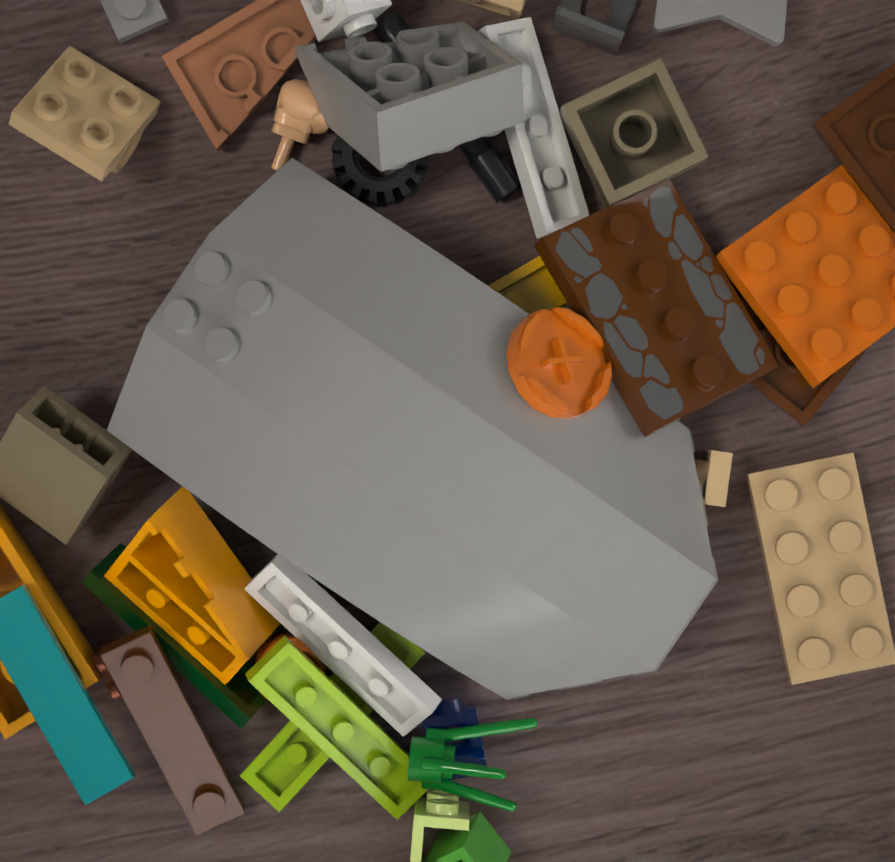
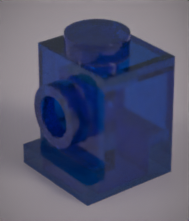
[422,696,488,780]

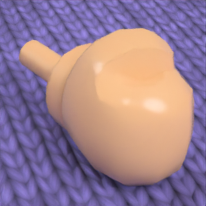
[271,79,329,171]

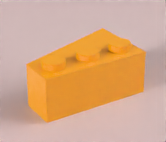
[104,486,281,685]

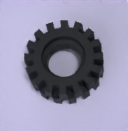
[331,135,429,207]

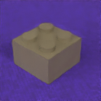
[560,58,709,209]

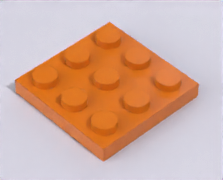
[716,165,895,388]

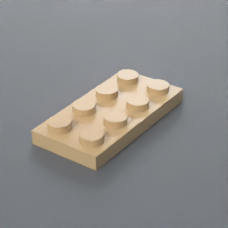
[746,452,895,685]

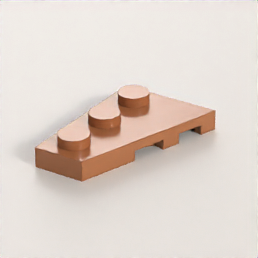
[161,0,317,151]

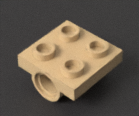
[9,45,161,182]

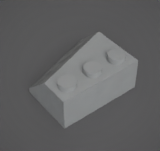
[296,22,524,172]

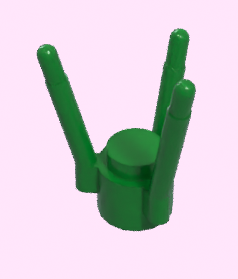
[408,718,538,812]

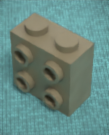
[0,385,132,545]

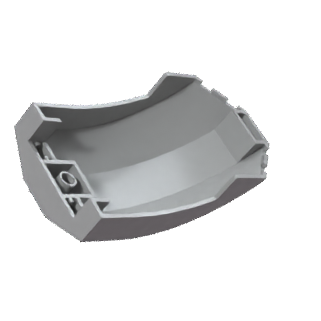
[107,158,718,700]

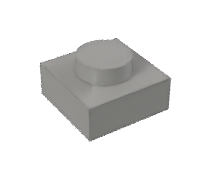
[100,0,169,44]

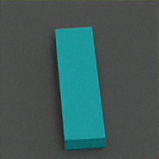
[0,584,136,806]

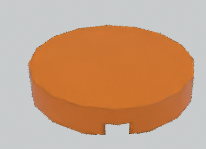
[506,307,612,419]

